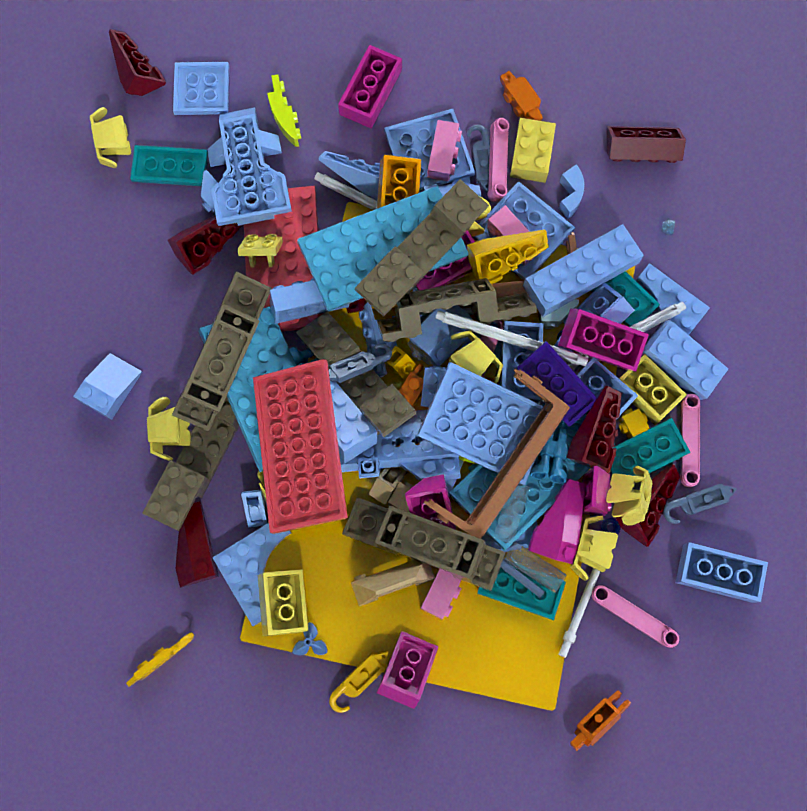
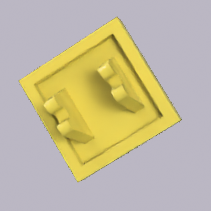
[238,234,283,267]

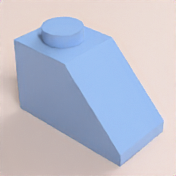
[201,170,218,215]

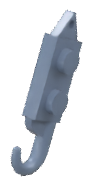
[467,125,490,193]
[329,344,392,383]
[663,483,737,524]

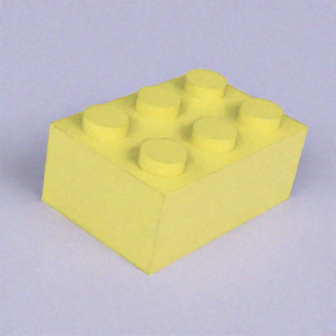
[510,118,556,183]
[619,354,687,425]
[257,569,308,636]

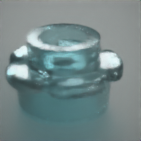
[662,218,675,236]

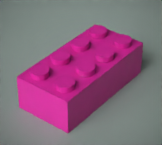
[338,45,402,129]
[558,308,649,372]

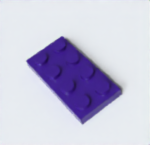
[516,341,597,427]

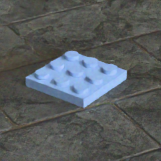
[173,62,229,115]

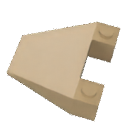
[351,558,435,606]

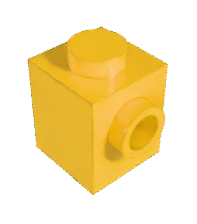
[386,346,417,380]
[618,408,650,440]

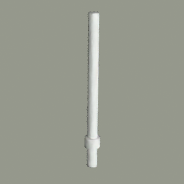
[558,568,600,658]

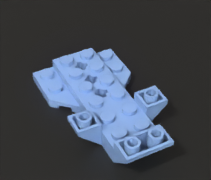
[207,107,292,226]
[340,409,461,481]

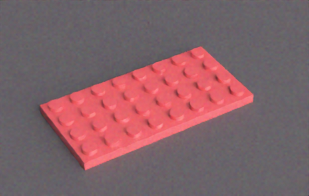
[244,186,323,332]
[253,359,348,534]

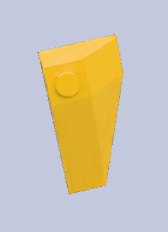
[467,229,548,284]

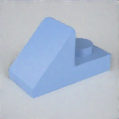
[241,489,268,528]

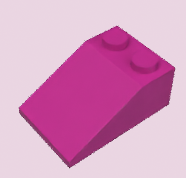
[582,466,611,516]
[377,631,438,709]

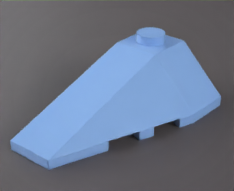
[319,151,380,201]

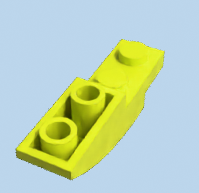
[267,74,301,147]

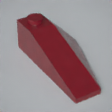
[109,29,166,96]
[168,215,242,275]
[567,385,622,474]
[616,463,680,547]
[175,501,219,588]

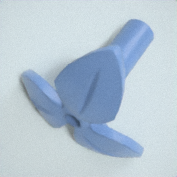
[292,622,328,655]

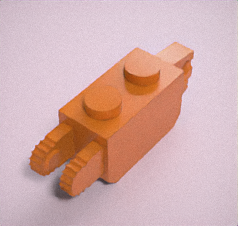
[500,71,543,121]
[399,362,424,408]
[570,690,631,751]

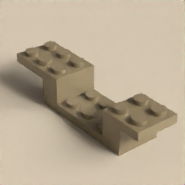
[354,179,489,317]
[172,271,272,431]
[377,278,537,342]
[296,311,416,437]
[142,396,239,531]
[342,497,506,591]

